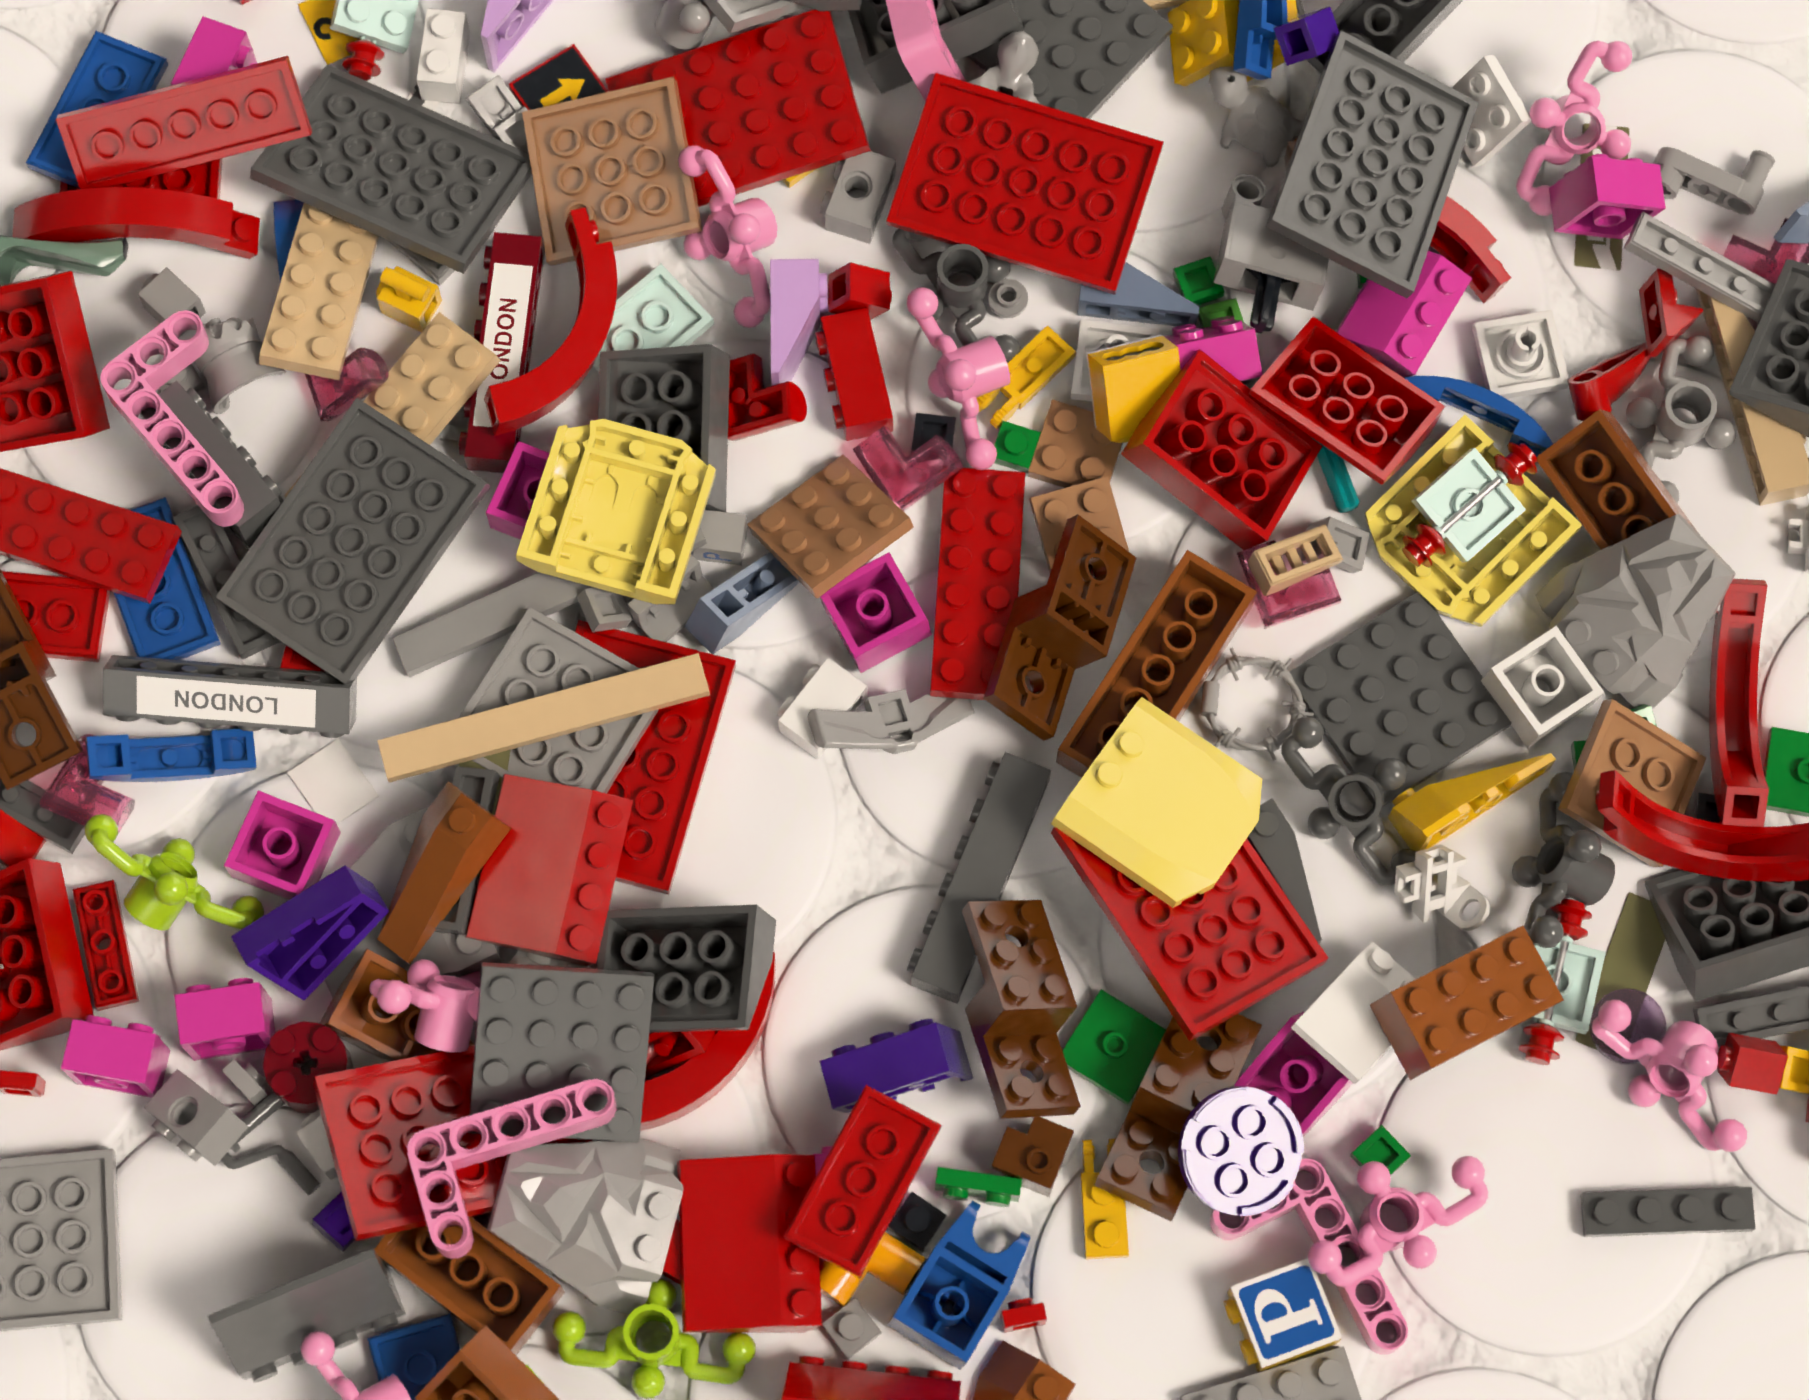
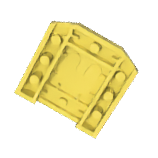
[1365,415,1582,627]
[516,419,716,604]
[1051,697,1262,908]

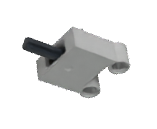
[1213,174,1329,334]

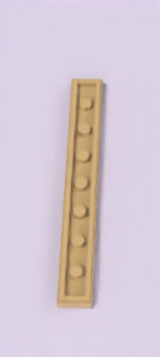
[377,653,710,783]

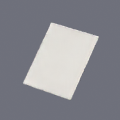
[287,738,379,824]

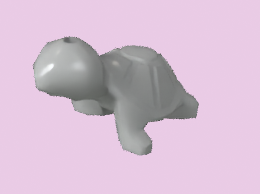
[968,31,1040,104]
[1208,66,1303,167]

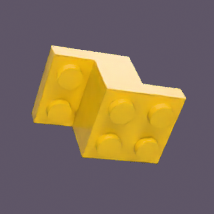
[1167,0,1298,87]

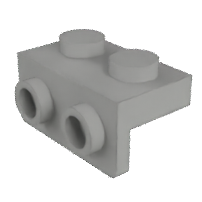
[628,554,714,642]

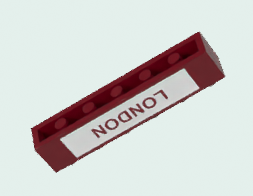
[459,232,545,473]

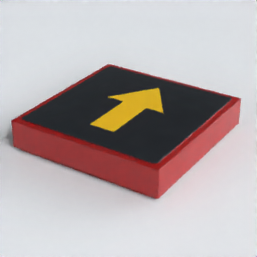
[508,44,609,111]

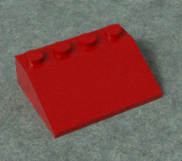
[0,271,110,452]
[1248,317,1445,485]
[1121,349,1322,551]
[465,774,633,967]
[0,858,94,1051]
[677,1154,822,1333]
[782,1356,961,1400]

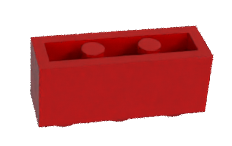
[815,307,893,441]

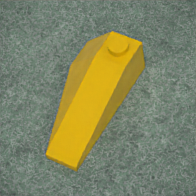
[1388,753,1556,852]

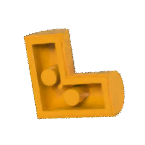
[820,1232,927,1307]

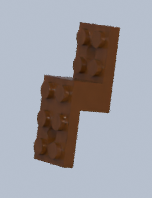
[983,514,1137,741]
[0,569,83,790]
[962,900,1081,1119]
[1094,1014,1262,1222]

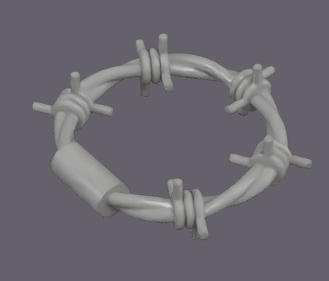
[1200,647,1314,761]

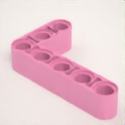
[886,0,966,102]
[100,310,244,527]
[407,1079,617,1259]
[1210,1158,1408,1355]

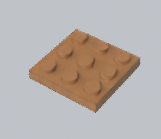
[747,454,914,599]
[1558,699,1707,868]

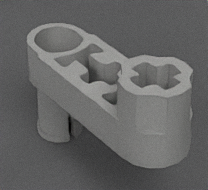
[1653,147,1775,215]

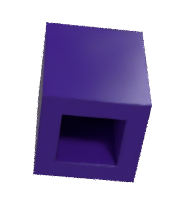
[1273,6,1339,66]

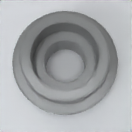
[988,279,1028,318]

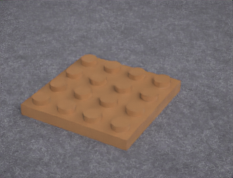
[522,77,703,266]

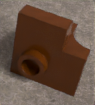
[991,1117,1074,1197]

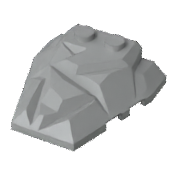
[1535,513,1736,709]
[487,1139,683,1314]

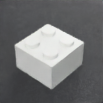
[1481,626,1604,748]

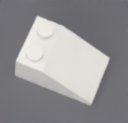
[1291,941,1416,1085]

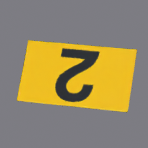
[298,0,360,64]

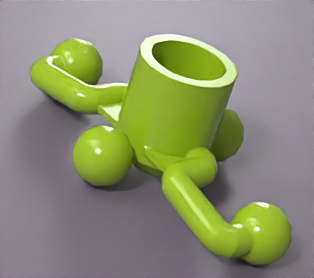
[84,814,264,931]
[552,1279,756,1399]

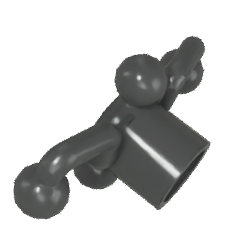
[892,229,1021,363]
[1281,716,1416,886]
[1512,772,1615,948]

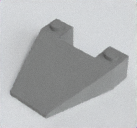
[324,807,502,998]

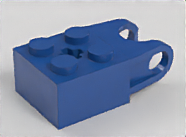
[888,1200,1031,1370]

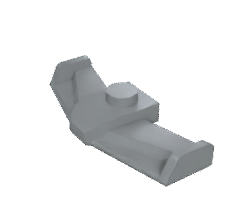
[808,689,975,754]

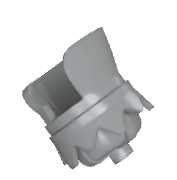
[193,318,286,414]

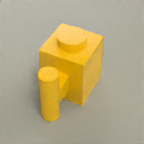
[376,265,442,332]

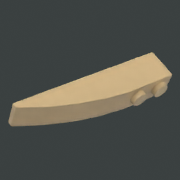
[1696,289,1809,506]

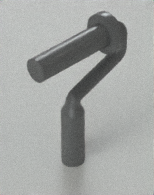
[221,1092,321,1195]

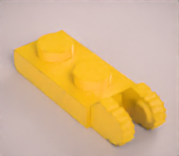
[977,326,1076,429]
[1080,1138,1129,1260]

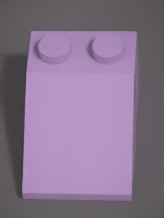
[481,0,554,72]
[770,259,828,386]

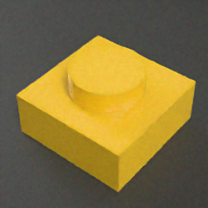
[1779,1046,1809,1095]

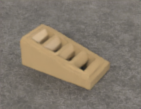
[1248,524,1343,596]

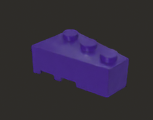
[231,865,390,1001]
[819,1019,973,1113]

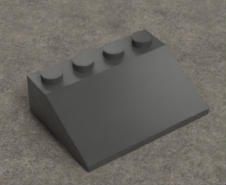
[848,0,1024,94]
[1729,259,1809,437]
[598,344,730,512]
[1645,870,1809,1002]
[596,904,776,1032]
[208,1248,406,1382]

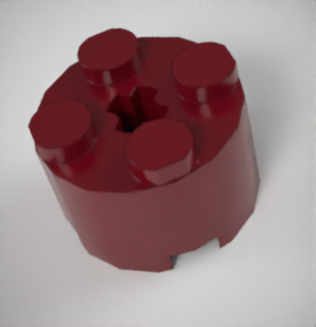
[263,1021,354,1113]

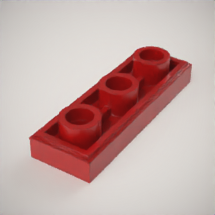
[73,880,139,1011]

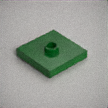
[1764,727,1809,817]
[1062,989,1166,1105]

